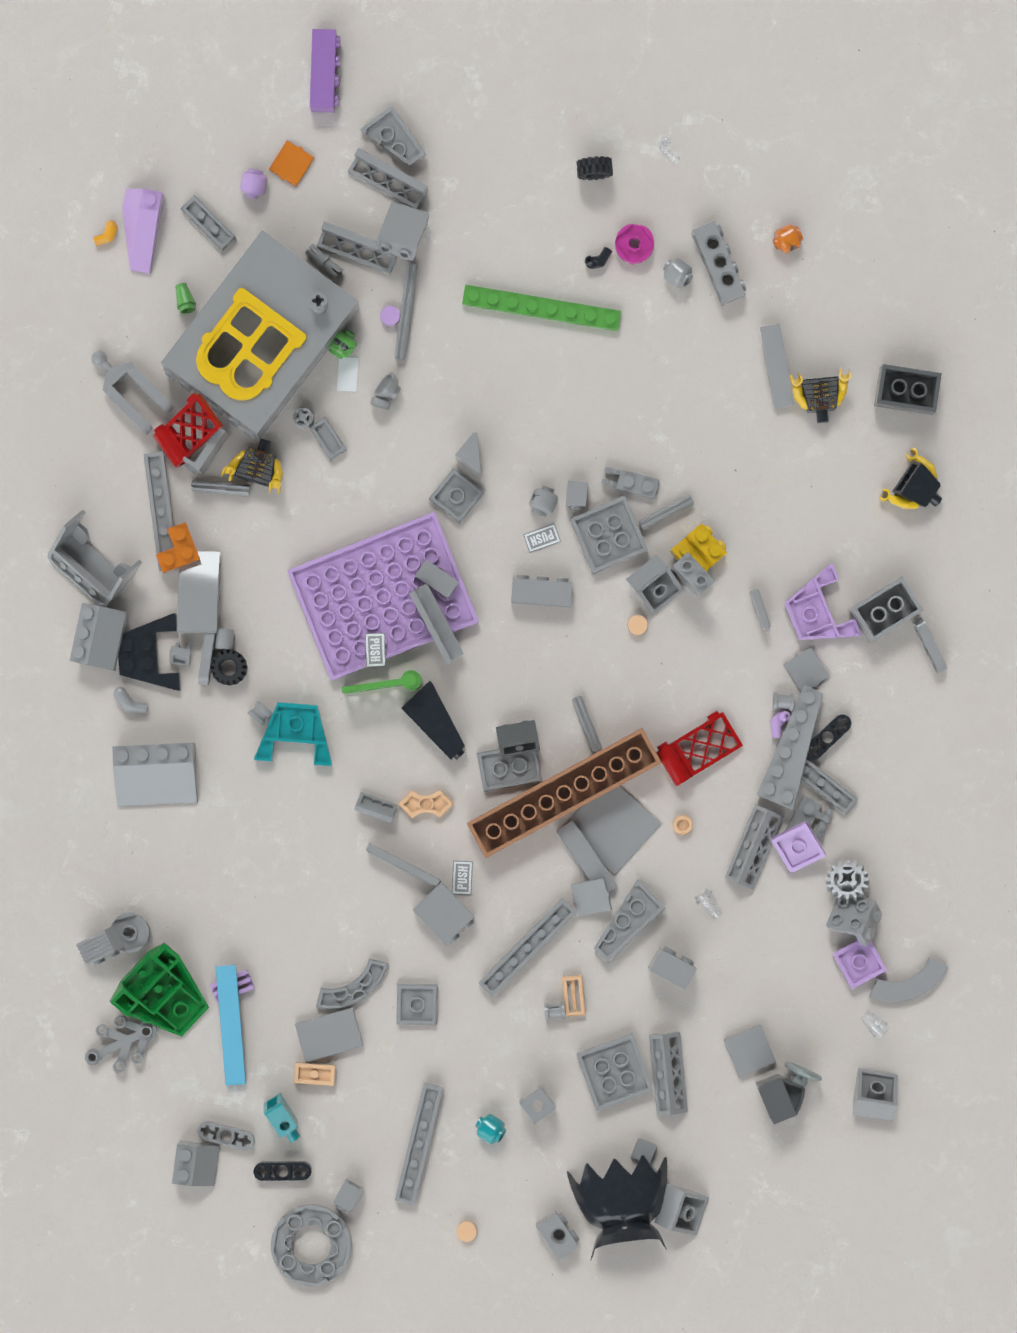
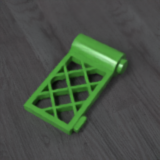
[341,670,422,694]

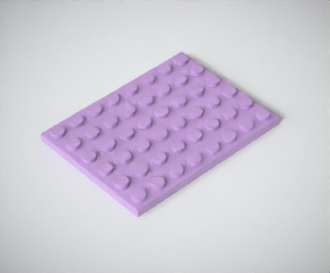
[287,511,479,681]

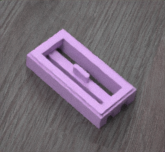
[210,970,255,1003]

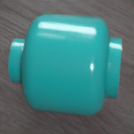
[475,1114,506,1144]

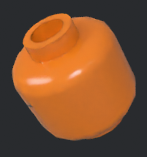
[772,224,803,253]

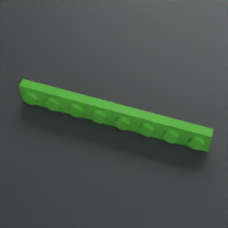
[462,285,621,331]

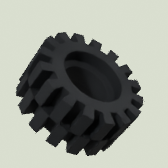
[576,156,613,181]
[210,650,248,686]

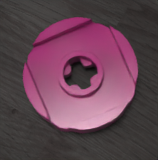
[615,224,654,265]

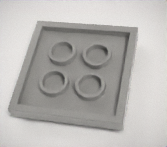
[570,496,648,574]
[576,1033,653,1111]

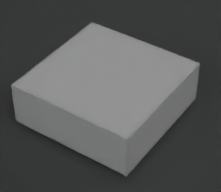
[631,1138,657,1164]

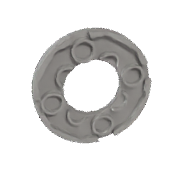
[271,1204,351,1286]

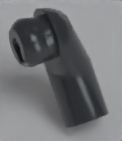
[585,247,613,269]

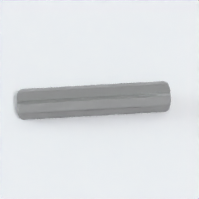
[191,480,250,496]
[639,495,694,530]
[572,696,602,753]

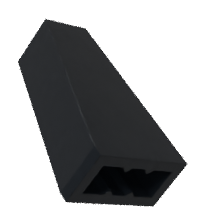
[401,681,465,760]

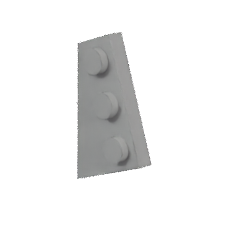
[360,106,426,166]

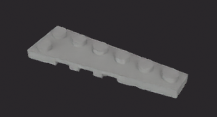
[757,685,823,811]

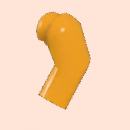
[93,220,118,246]

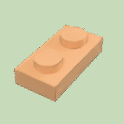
[294,1062,336,1086]

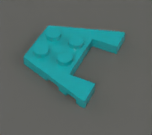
[254,702,332,766]

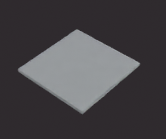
[564,786,661,875]

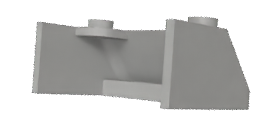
[48,510,142,607]

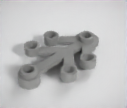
[85,1016,157,1073]

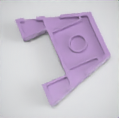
[784,563,862,640]

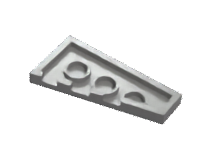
[594,879,665,963]

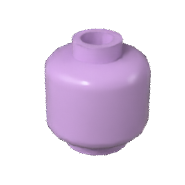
[240,169,267,199]

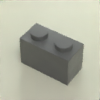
[496,720,540,758]

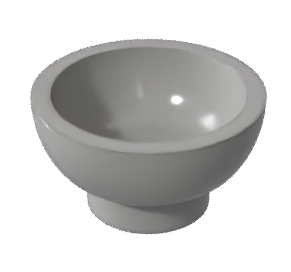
[374,372,401,400]

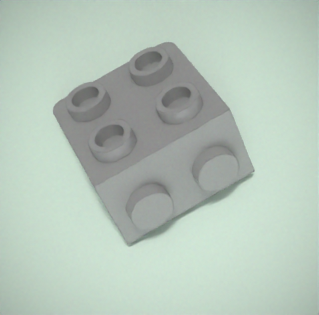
[826,897,882,947]

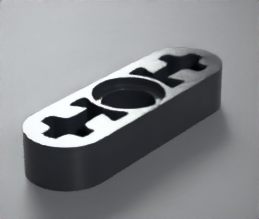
[807,714,852,760]
[253,1161,312,1181]

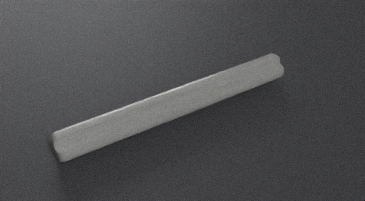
[394,263,418,360]

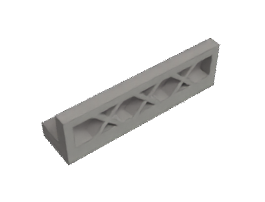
[348,148,428,209]
[317,221,398,275]
[409,583,464,664]
[725,805,784,890]
[649,1032,688,1115]

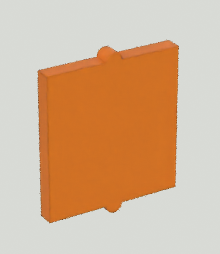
[269,141,314,187]

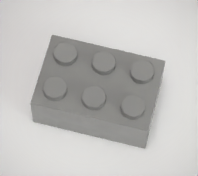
[849,576,923,643]

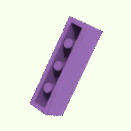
[310,29,341,113]

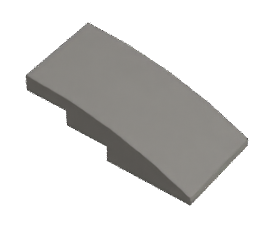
[177,551,221,633]

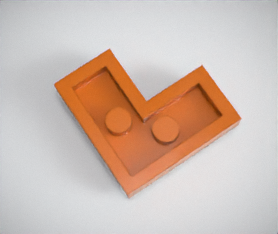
[156,522,200,574]

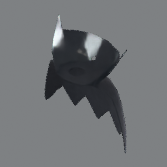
[567,1155,667,1261]

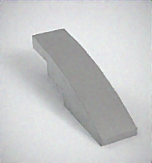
[760,324,794,409]

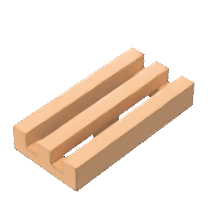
[562,975,585,1017]

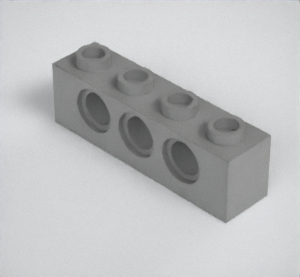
[692,221,746,306]

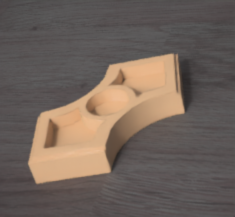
[398,790,454,818]

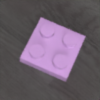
[771,821,826,873]
[832,940,887,989]

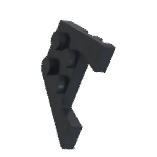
[118,613,181,691]

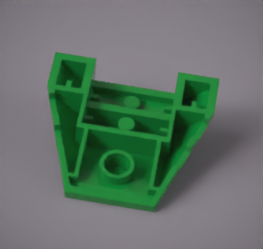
[110,942,209,1037]

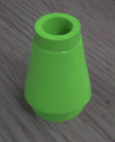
[175,283,196,314]

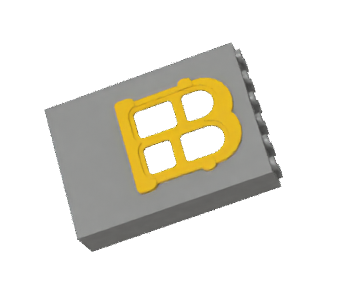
[161,230,359,440]

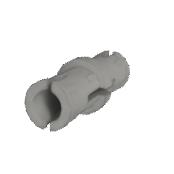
[305,244,343,279]

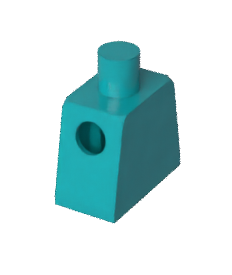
[264,1093,300,1143]

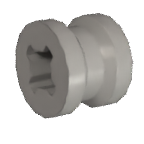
[293,407,314,429]
[248,701,273,726]

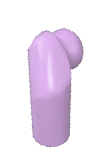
[771,710,791,738]

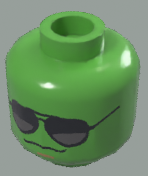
[329,329,357,359]

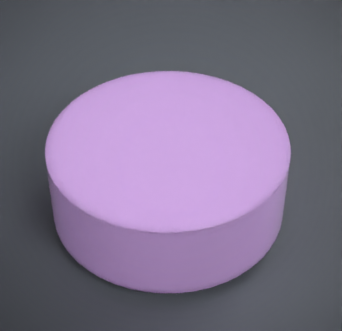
[380,306,400,326]

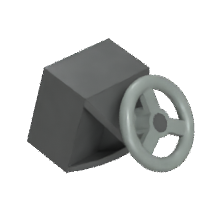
[756,1062,822,1124]

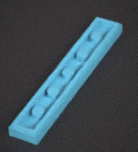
[216,964,246,1086]

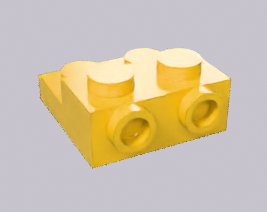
[669,523,727,571]

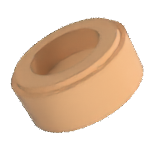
[628,615,648,635]
[673,815,693,835]
[457,1221,477,1242]

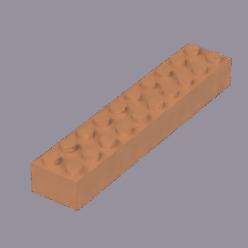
[467,728,661,858]

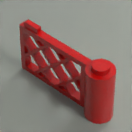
[153,393,223,468]
[656,711,743,786]

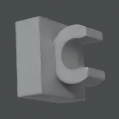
[169,642,191,667]

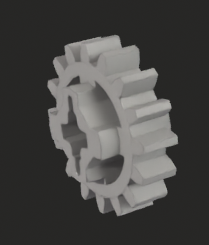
[826,860,870,903]

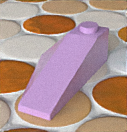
[122,189,165,274]

